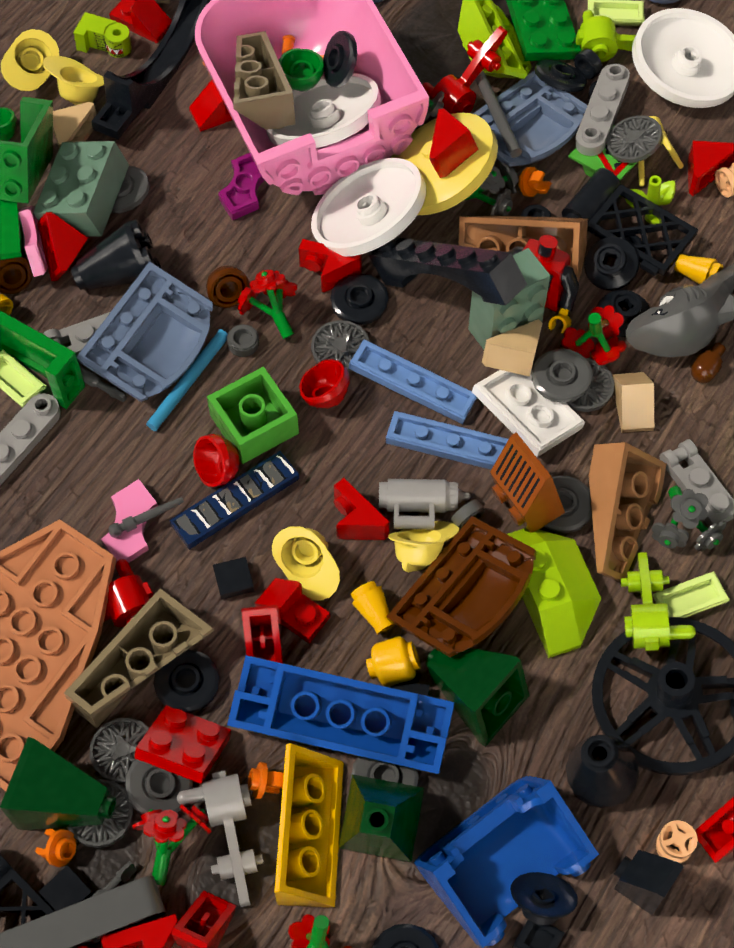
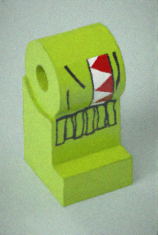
[73,12,132,58]

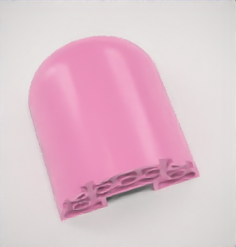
[195,0,429,195]

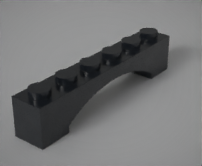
[369,237,527,306]

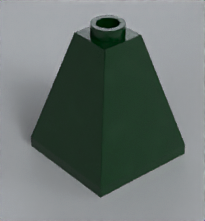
[426,648,530,747]
[0,737,116,830]
[339,774,424,862]

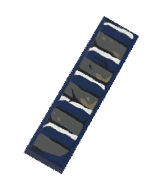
[170,451,299,550]

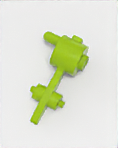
[576,10,636,62]
[621,552,696,651]

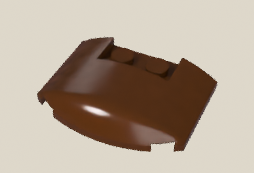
[386,516,536,657]

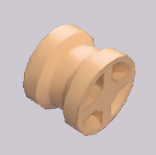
[715,163,734,198]
[656,820,698,864]

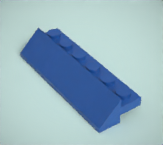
[227,655,455,774]

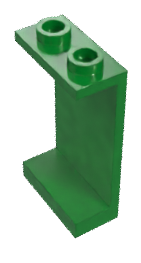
[0,97,53,204]

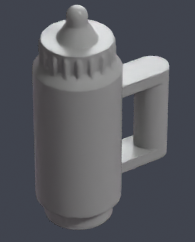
[379,479,471,530]

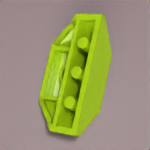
[457,0,532,79]
[507,528,601,658]

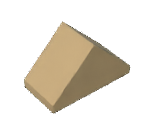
[53,102,97,148]
[482,319,542,377]
[612,372,655,433]

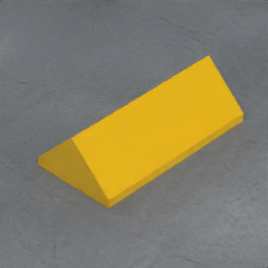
[274,743,344,908]

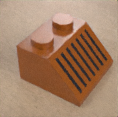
[490,432,565,533]

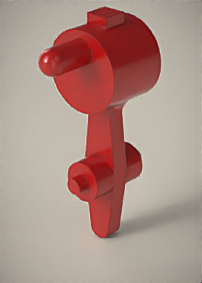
[422,26,508,114]
[104,559,154,627]

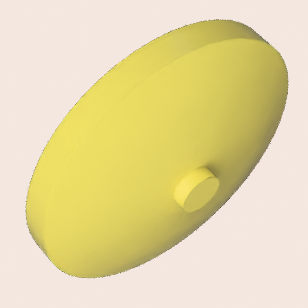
[391,113,498,215]

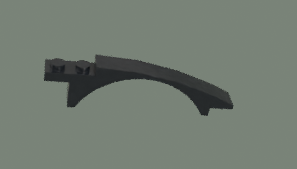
[92,0,211,140]

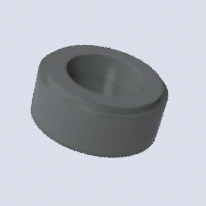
[227,324,259,357]
[451,499,485,529]

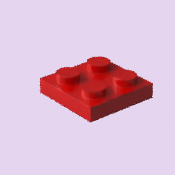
[134,705,232,784]

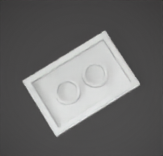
[472,369,585,457]

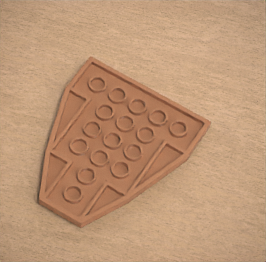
[0,519,117,791]

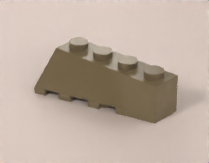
[233,31,296,130]
[64,588,214,728]

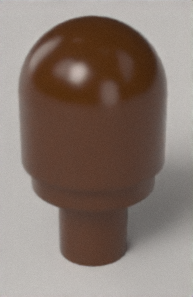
[691,343,726,383]

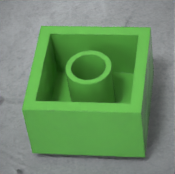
[207,366,299,464]

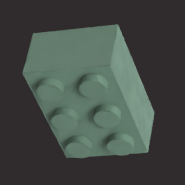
[33,141,129,236]
[468,248,550,350]

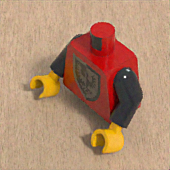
[508,235,579,333]

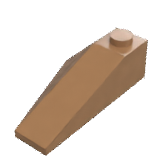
[459,216,588,282]
[589,442,667,582]

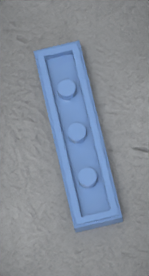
[348,339,477,424]
[386,411,509,470]

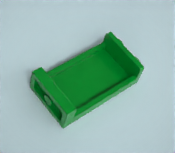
[0,311,85,409]

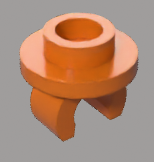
[518,167,552,197]
[248,762,284,799]
[35,829,76,867]

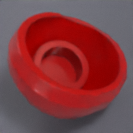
[299,359,350,409]
[193,434,240,487]

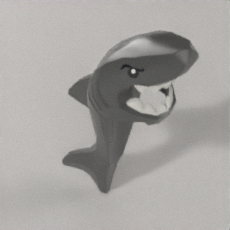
[626,263,734,357]

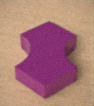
[218,153,265,221]

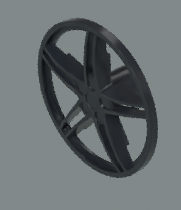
[592,617,734,776]

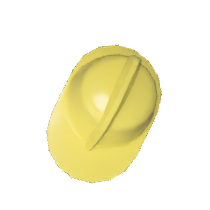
[1,29,59,91]
[42,56,104,105]
[388,521,459,573]
[272,526,340,601]

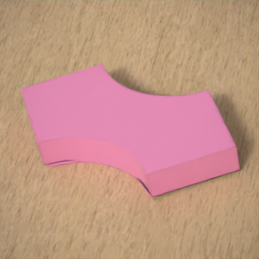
[18,205,48,277]
[101,479,158,563]

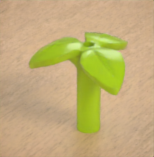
[625,175,676,224]

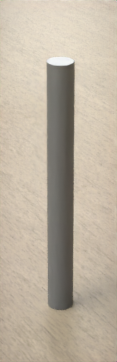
[475,70,522,158]

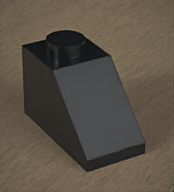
[614,850,684,915]

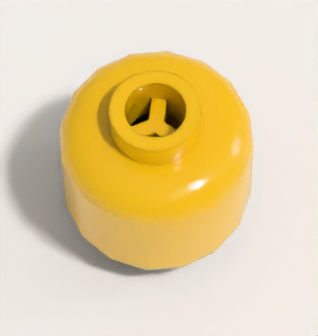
[366,636,421,687]

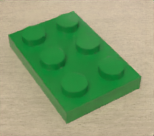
[506,0,581,61]

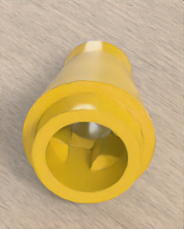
[674,254,724,284]
[350,581,395,635]

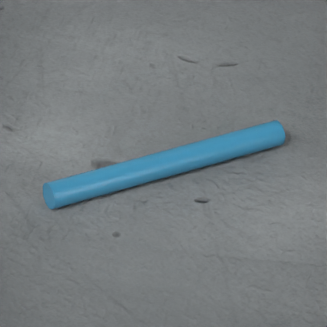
[146,329,228,431]

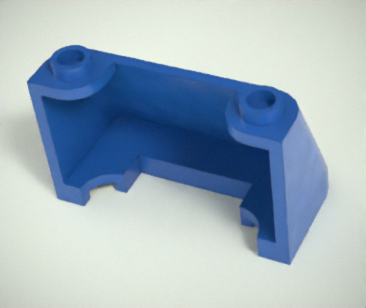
[414,776,599,948]

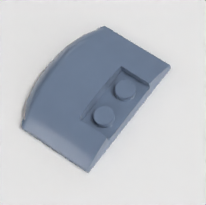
[473,70,587,167]
[77,261,213,402]

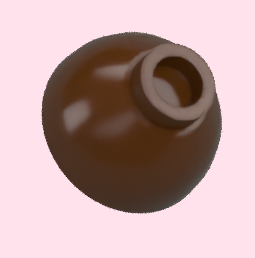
[0,256,33,294]
[206,266,249,308]

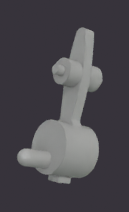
[177,770,263,907]

